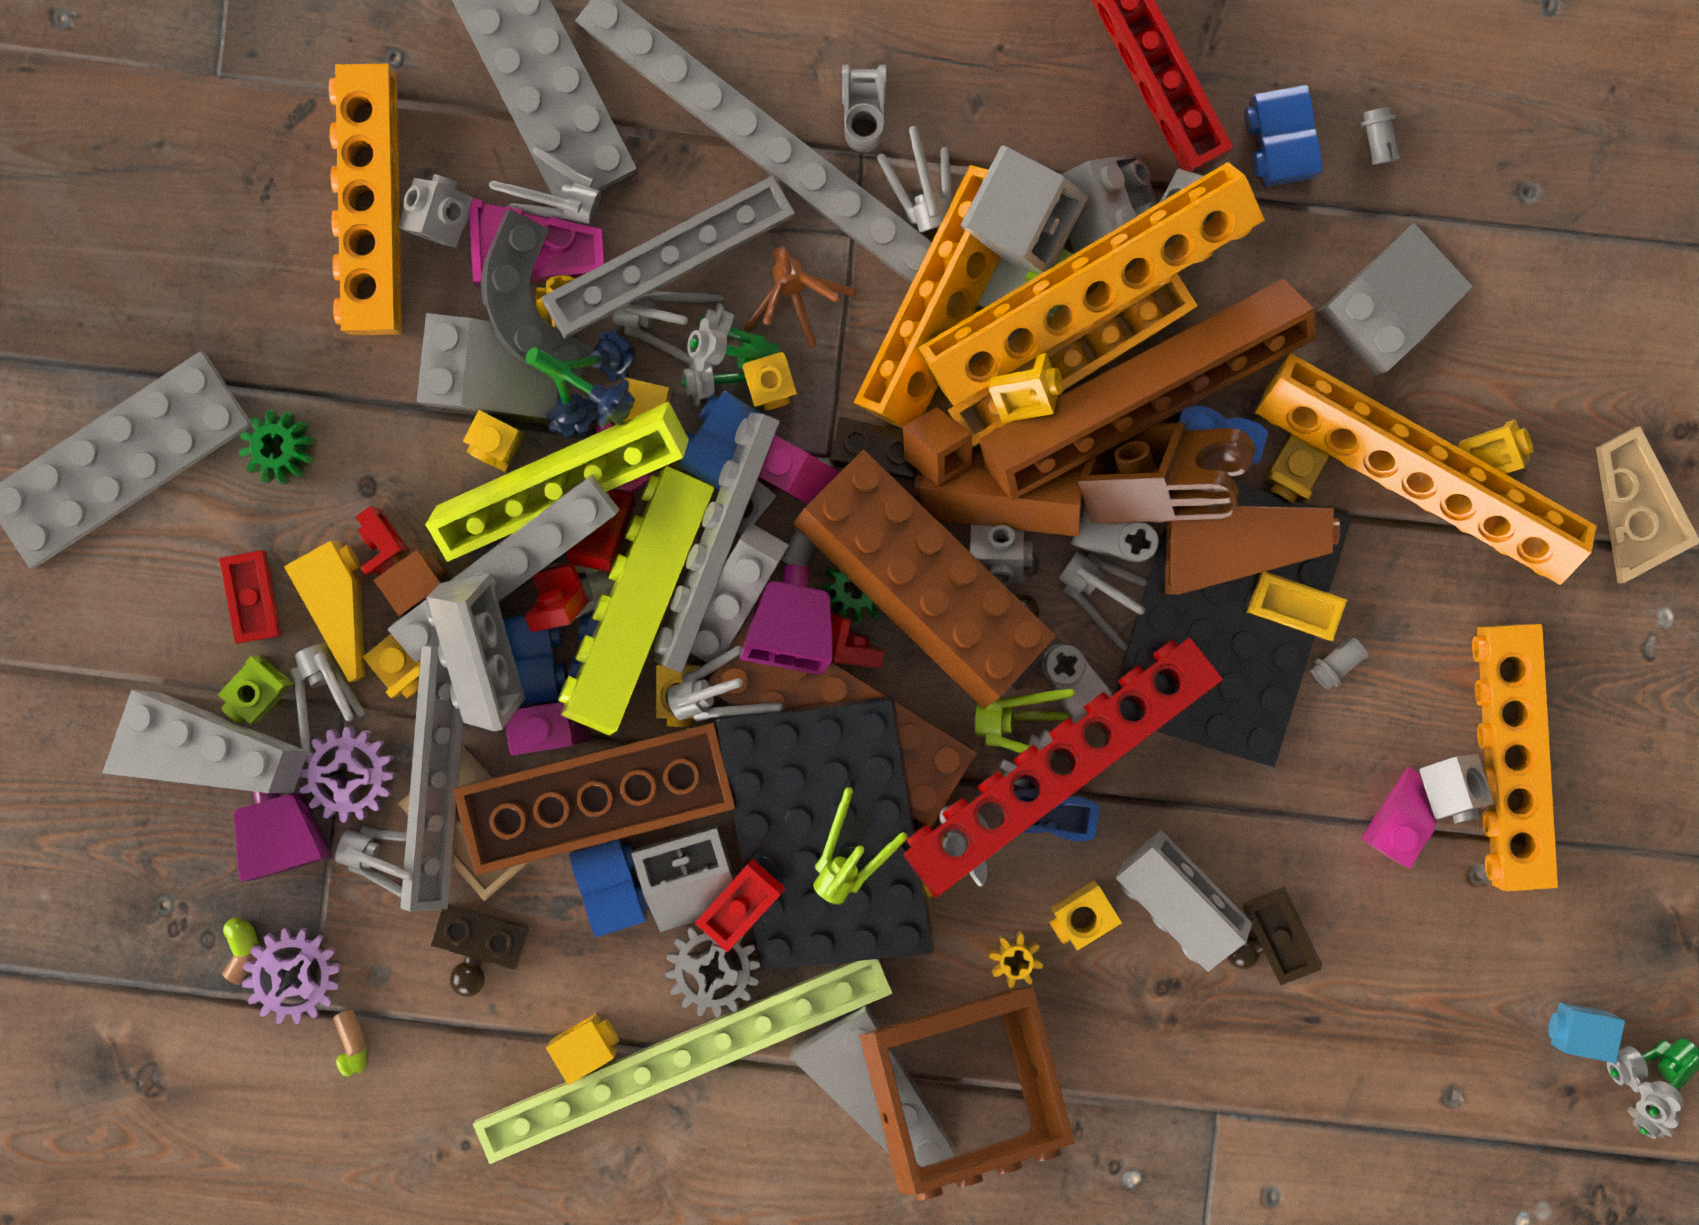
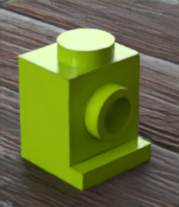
[218,655,294,724]

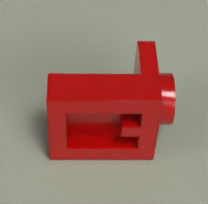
[355,506,409,575]
[524,563,589,633]
[830,611,884,668]

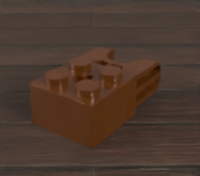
[1078,423,1255,524]

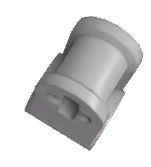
[842,65,886,153]
[1070,506,1158,563]
[1040,643,1112,723]

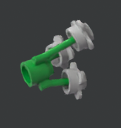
[681,303,780,406]
[1607,1038,1699,1139]

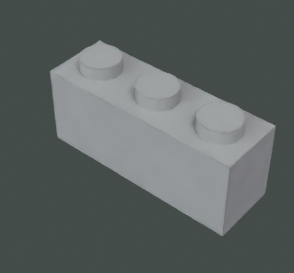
[690,523,789,663]
[1116,830,1252,972]

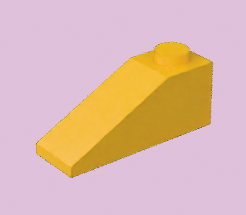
[284,541,366,682]

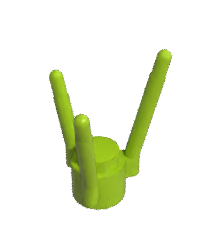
[975,689,1075,761]
[813,787,907,904]

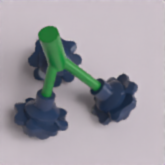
[526,329,635,439]

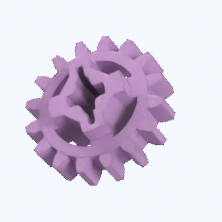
[300,726,397,823]
[242,927,340,1024]

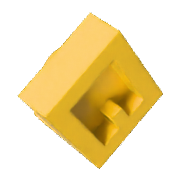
[988,353,1063,423]
[1458,419,1533,474]
[1263,434,1330,504]
[363,634,421,699]

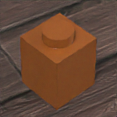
[903,407,972,487]
[374,549,448,616]

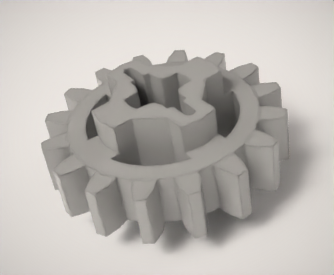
[665,925,760,1017]

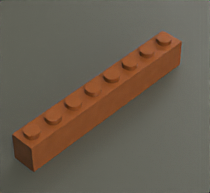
[979,279,1316,501]

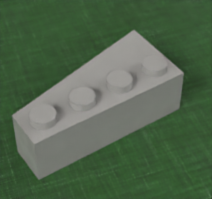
[102,690,308,793]
[790,1005,957,1166]

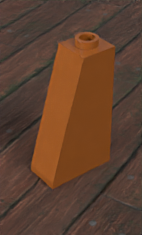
[914,452,1086,537]
[1165,506,1340,595]

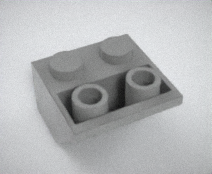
[960,145,1088,274]
[1061,153,1157,254]
[631,823,736,932]

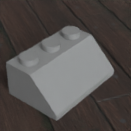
[425,574,525,731]

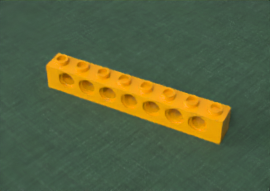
[918,162,1265,406]
[1255,353,1597,585]

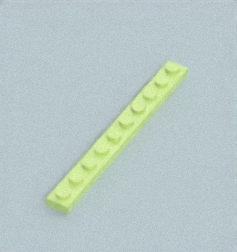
[473,959,893,1164]

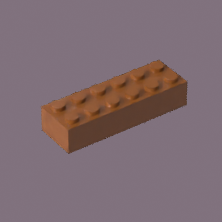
[793,449,1056,709]
[708,612,977,828]
[453,721,735,876]

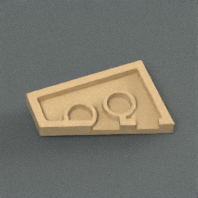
[1596,426,1699,583]

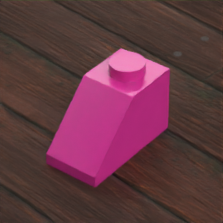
[758,435,840,505]
[1360,766,1437,869]

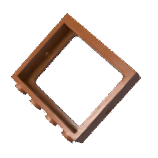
[859,987,1075,1201]

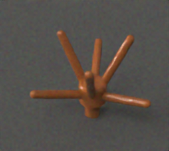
[744,246,856,348]

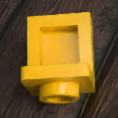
[743,352,797,411]

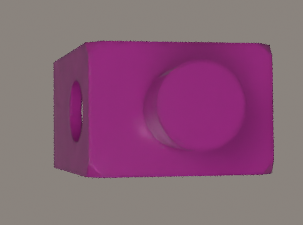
[739,564,833,675]
[505,701,592,755]
[233,791,332,882]

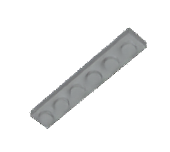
[542,175,795,339]
[654,412,780,673]
[388,474,620,663]
[401,645,463,912]

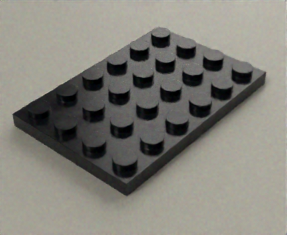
[1112,482,1352,768]
[716,695,935,970]

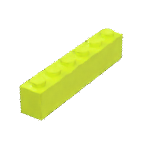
[425,401,689,562]
[558,466,715,735]

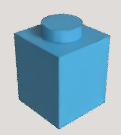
[1548,1002,1625,1064]

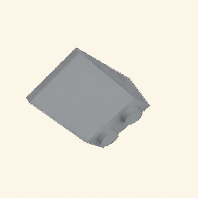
[1317,223,1473,376]
[417,313,559,419]

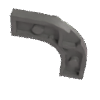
[481,209,593,388]

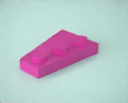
[469,198,606,287]

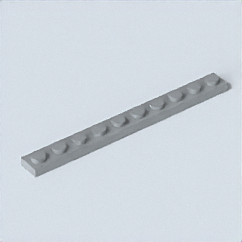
[575,0,932,284]

